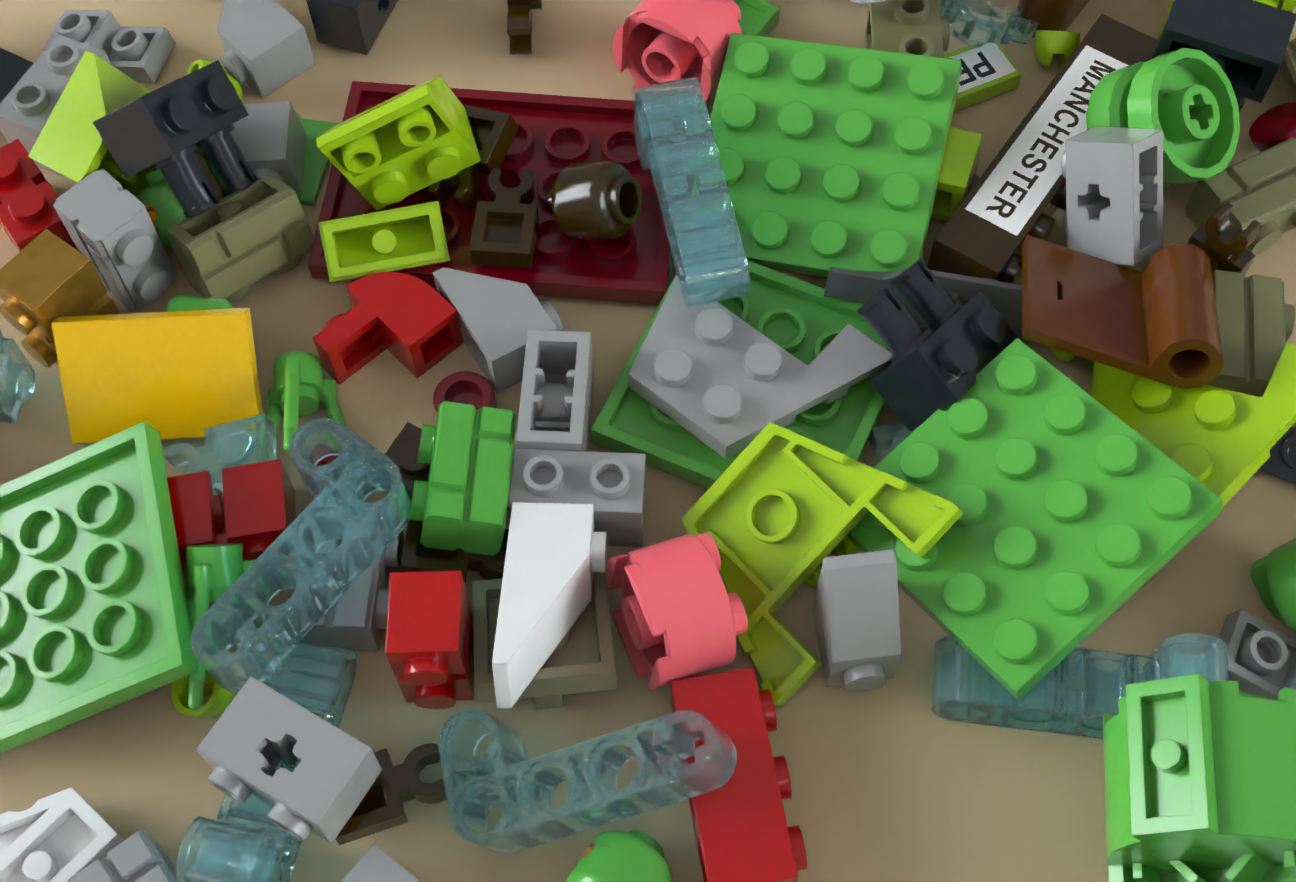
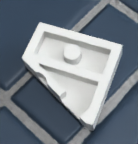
[0,787,124,882]

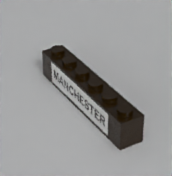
[928,14,1159,284]

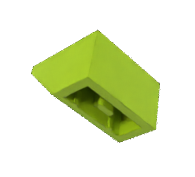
[28,50,153,197]
[316,75,481,210]

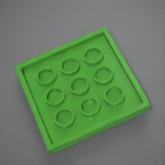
[679,33,962,278]
[591,260,893,489]
[847,338,1223,701]
[0,422,198,754]

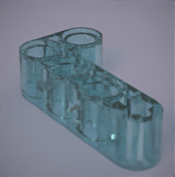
[634,77,750,307]
[190,418,411,692]
[932,633,1229,739]
[176,637,356,882]
[439,707,737,854]

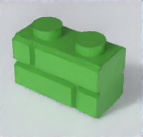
[409,401,517,556]

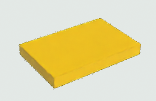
[51,308,265,444]

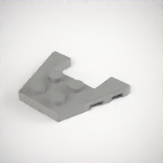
[628,224,893,459]

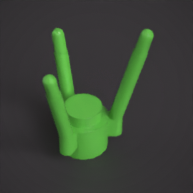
[259,351,357,462]
[185,543,285,710]

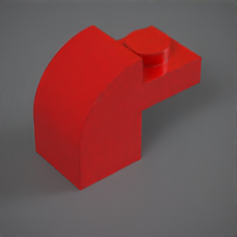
[313,272,464,385]

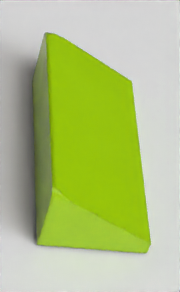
[318,201,450,283]

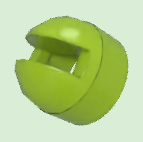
[1034,30,1081,69]
[171,662,235,719]

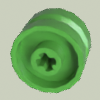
[1086,48,1240,189]

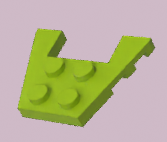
[1091,343,1296,508]
[681,422,964,707]

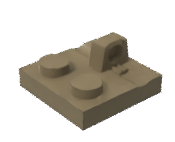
[473,572,617,710]

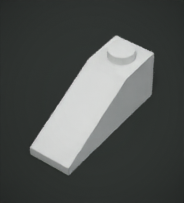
[492,502,607,708]

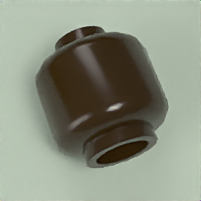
[548,160,642,240]

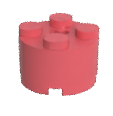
[612,0,742,112]
[606,532,748,690]

